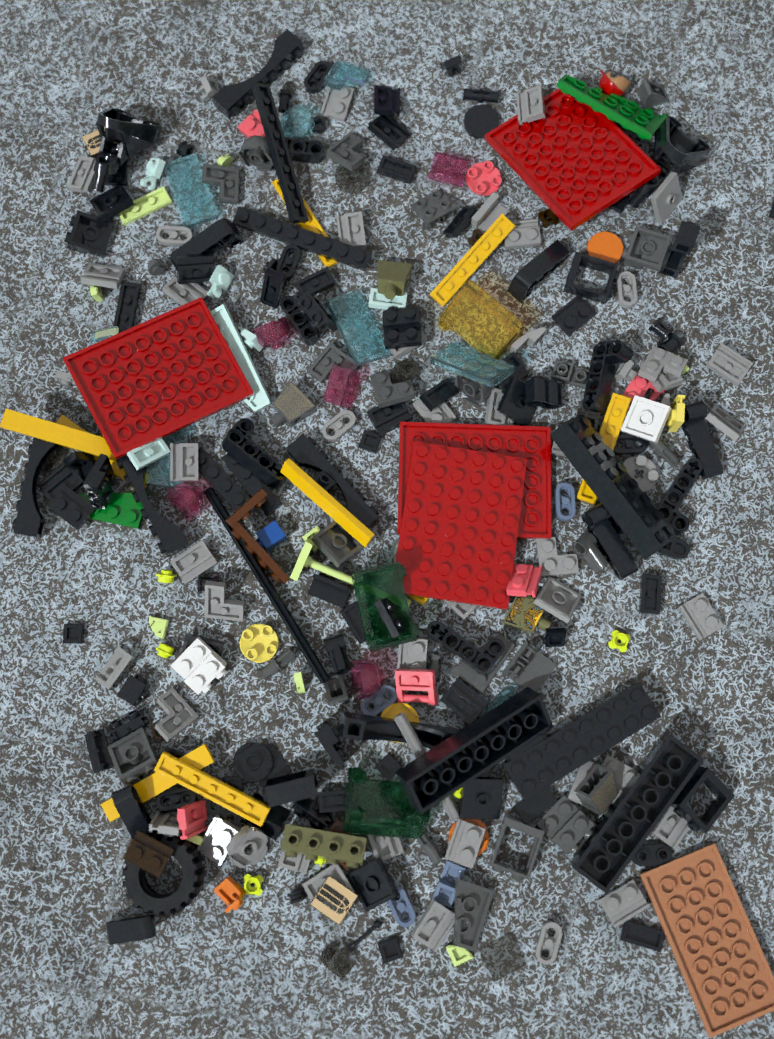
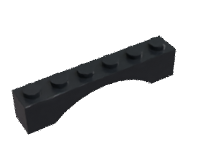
[212,29,304,119]
[286,434,379,529]
[12,438,61,539]
[115,455,188,558]
[338,711,459,749]

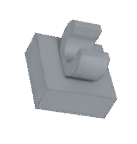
[199,76,220,100]
[613,360,637,382]

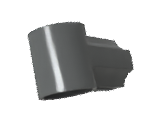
[572,532,609,573]

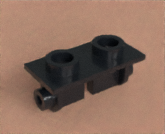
[106,709,149,742]
[84,729,114,774]
[291,798,333,830]

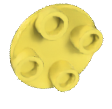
[240,624,279,663]

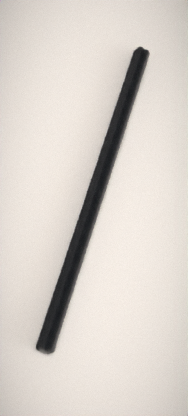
[204,487,330,684]

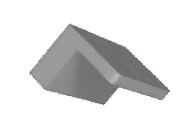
[470,192,509,234]

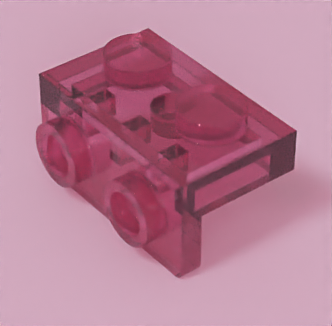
[428,152,470,187]
[323,365,361,408]

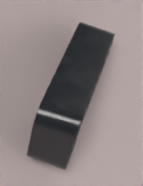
[169,218,244,271]
[507,240,571,303]
[583,340,633,417]
[681,400,723,480]
[222,418,287,490]
[655,458,703,535]
[582,503,638,580]
[427,621,506,675]

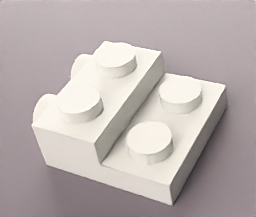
[171,636,227,695]

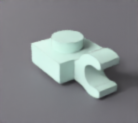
[140,158,166,191]
[207,265,234,299]
[238,326,264,352]

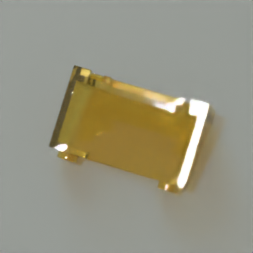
[437,280,524,368]

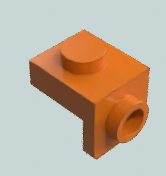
[213,875,246,913]

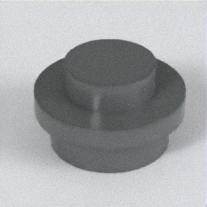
[148,259,166,276]

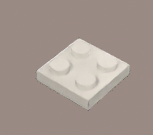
[621,395,672,443]

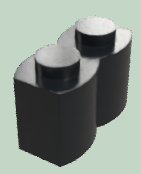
[525,376,563,409]

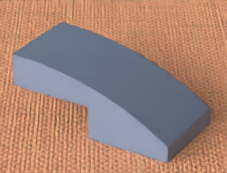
[432,859,466,908]

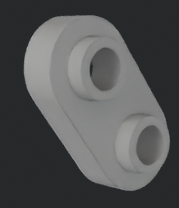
[156,225,193,247]
[616,271,638,308]
[322,410,356,442]
[535,921,562,965]

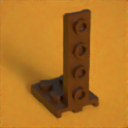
[225,489,289,584]

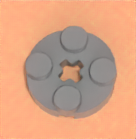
[623,455,659,492]
[226,825,268,868]

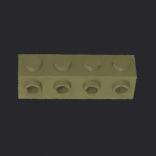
[281,824,367,868]

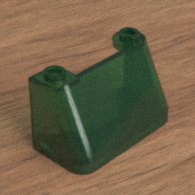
[351,562,419,651]
[343,767,430,839]

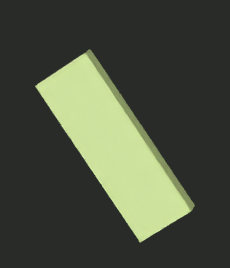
[118,186,173,226]

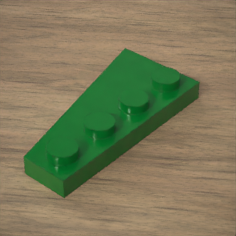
[78,492,149,530]

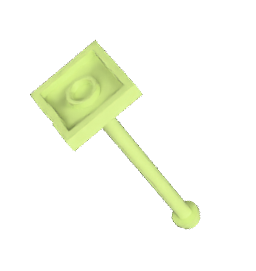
[290,538,411,611]

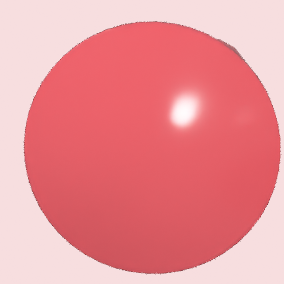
[466,161,502,196]

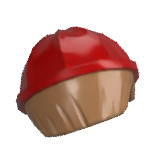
[599,69,631,96]

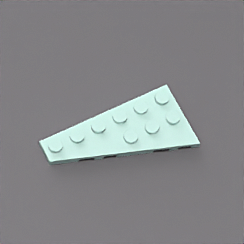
[210,304,273,412]

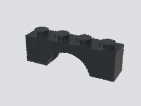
[658,221,700,278]

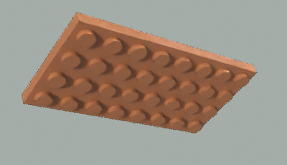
[639,843,774,1038]

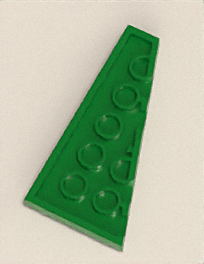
[556,74,668,141]

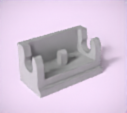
[94,646,137,691]

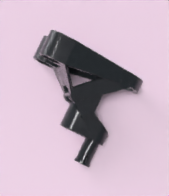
[92,108,162,192]
[628,116,711,209]

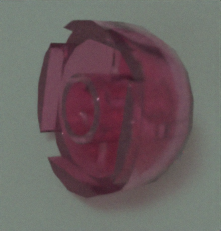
[251,317,290,350]
[166,482,203,521]
[350,659,385,700]

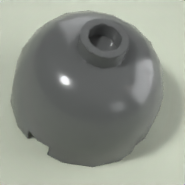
[239,135,274,172]
[454,367,492,406]

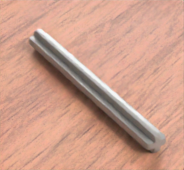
[394,713,459,820]

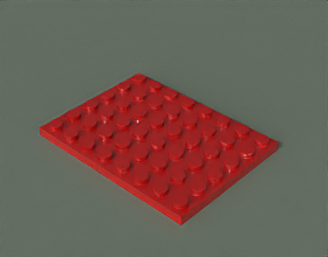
[484,88,661,231]
[63,297,254,460]
[397,421,552,539]
[391,441,527,610]

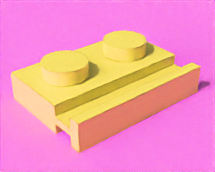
[665,395,685,432]

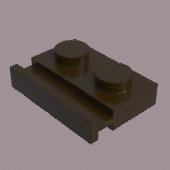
[123,830,175,878]

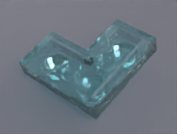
[324,60,369,91]

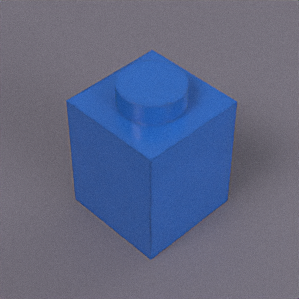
[256,520,287,552]

